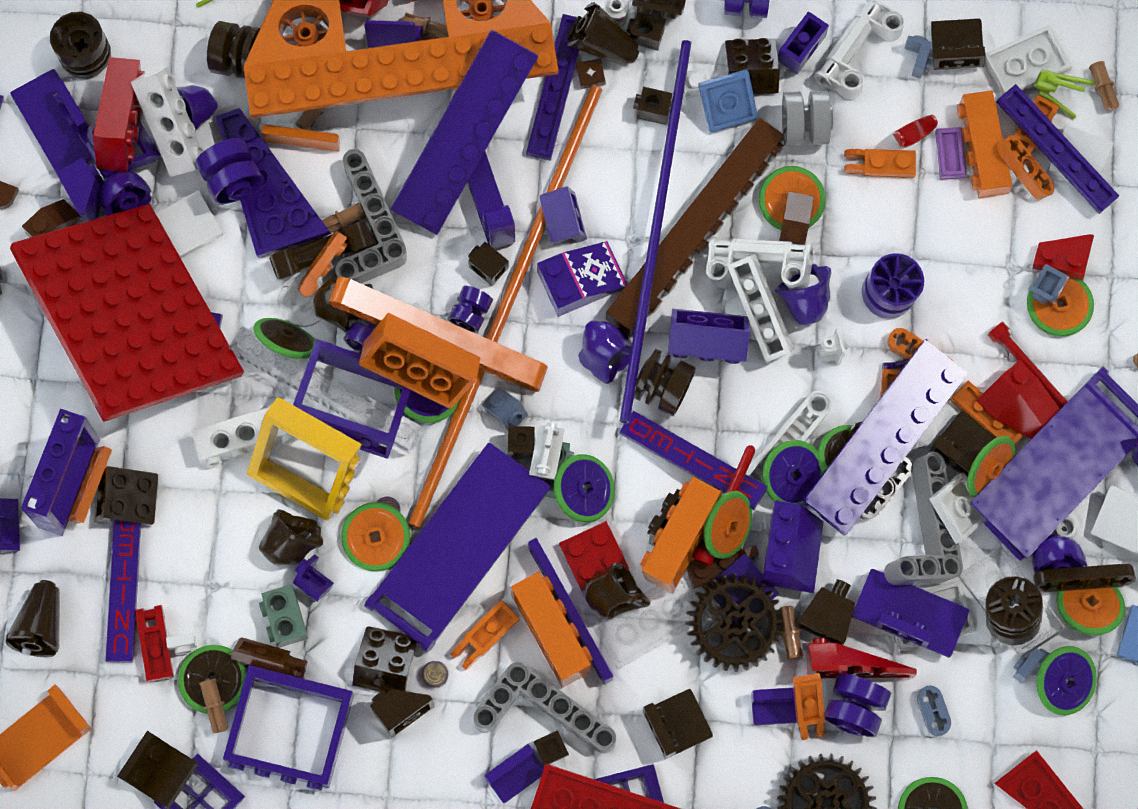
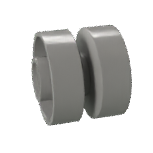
[782,91,833,146]

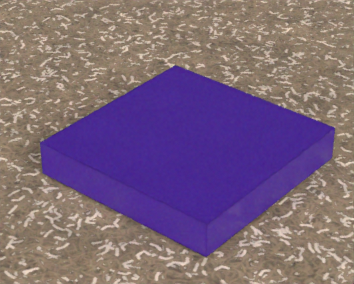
[708,553,780,627]

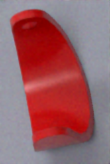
[892,114,938,148]

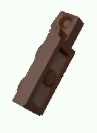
[686,545,760,589]
[231,637,308,679]

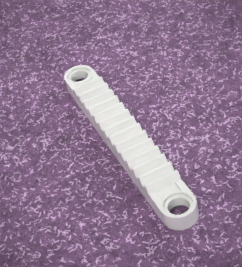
[698,391,832,548]

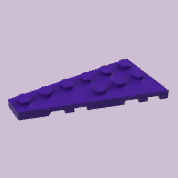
[216,108,331,258]

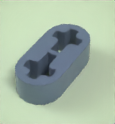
[917,685,951,737]

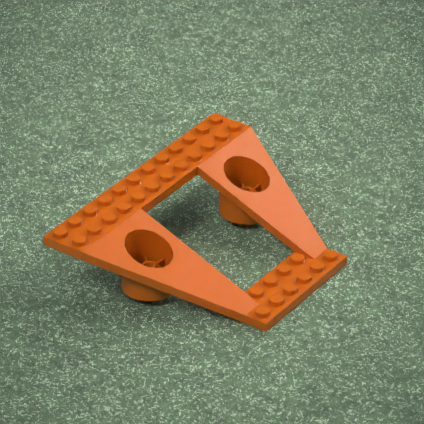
[244,0,559,118]

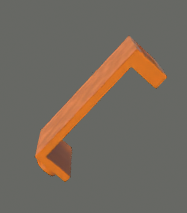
[0,684,92,791]

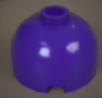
[99,171,152,216]
[1032,534,1087,574]

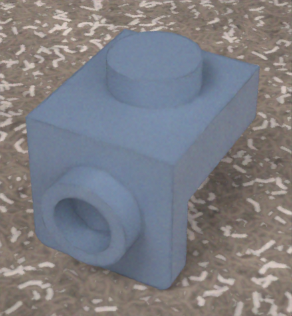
[904,35,933,79]
[1028,264,1069,305]
[482,387,528,430]
[1013,648,1050,683]

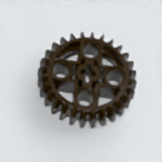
[685,573,784,672]
[776,753,877,809]

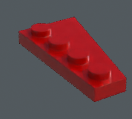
[994,750,1083,809]

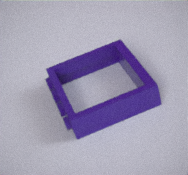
[293,339,411,459]
[21,408,100,536]
[223,665,354,791]

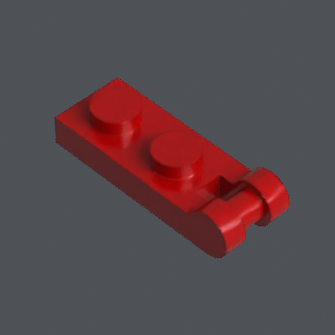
[135,605,174,682]

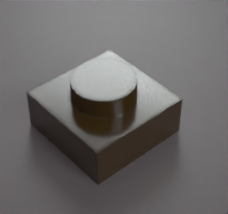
[533,730,569,767]

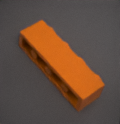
[957,90,1013,198]

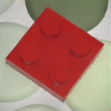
[559,521,629,592]

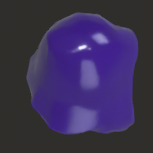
[159,85,218,131]
[774,263,832,325]
[578,321,632,384]

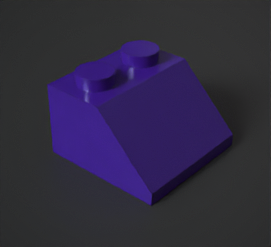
[56,157,104,222]

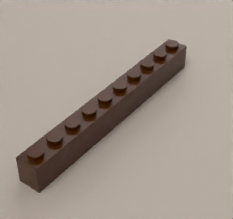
[605,117,785,337]

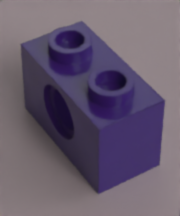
[778,11,829,75]

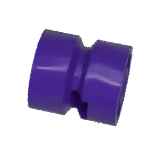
[448,285,493,333]

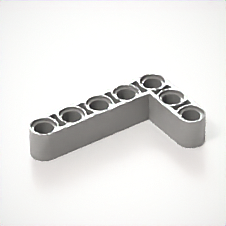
[335,149,407,284]
[884,451,963,585]
[473,662,616,753]

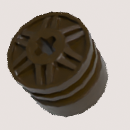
[50,11,111,78]
[207,21,261,78]
[634,349,696,417]
[985,576,1043,645]

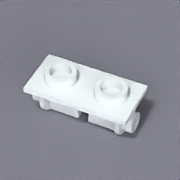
[817,327,848,366]
[529,422,565,480]

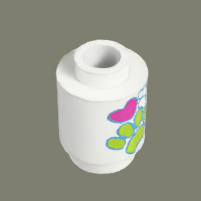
[603,0,629,27]

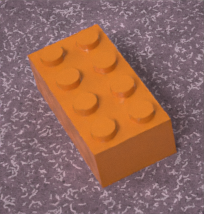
[359,312,481,409]
[640,477,722,594]
[511,571,593,688]

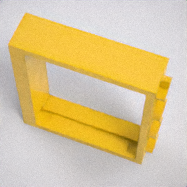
[246,397,362,521]

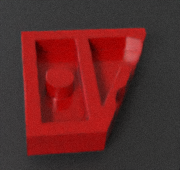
[1032,234,1094,280]

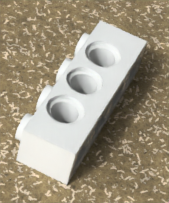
[131,67,204,177]
[727,254,794,362]
[191,400,298,467]

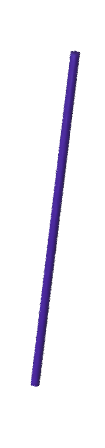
[619,40,692,424]

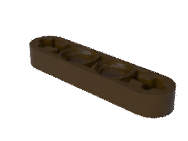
[1033,564,1136,592]

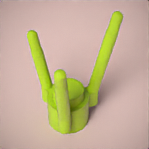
[1034,69,1095,119]

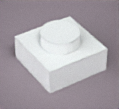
[684,67,708,99]
[166,633,197,655]

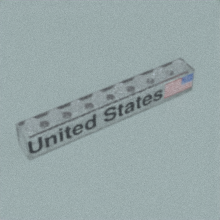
[228,326,424,456]

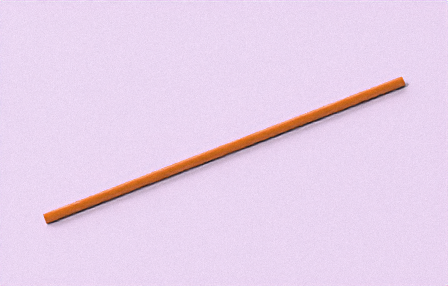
[408,85,603,529]

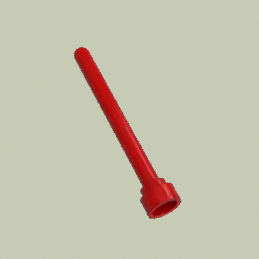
[987,321,1068,409]
[692,445,756,566]

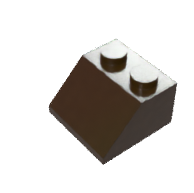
[370,689,435,739]

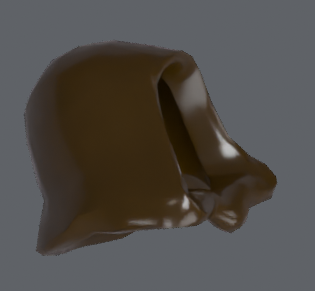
[313,276,373,332]
[259,509,323,566]
[585,562,651,620]

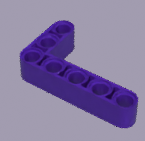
[467,151,515,249]

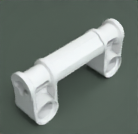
[813,0,905,100]
[706,237,815,291]

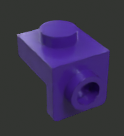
[292,554,334,602]

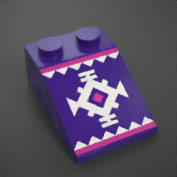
[537,241,628,317]

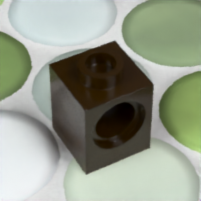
[626,11,666,51]
[633,86,673,125]
[468,242,509,286]
[508,426,535,459]

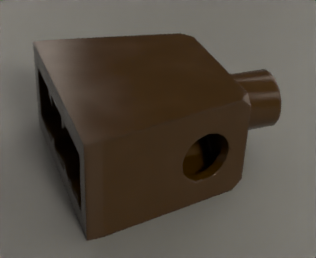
[796,579,855,645]

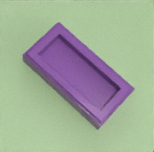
[935,127,966,180]

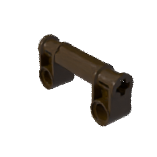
[269,220,374,280]

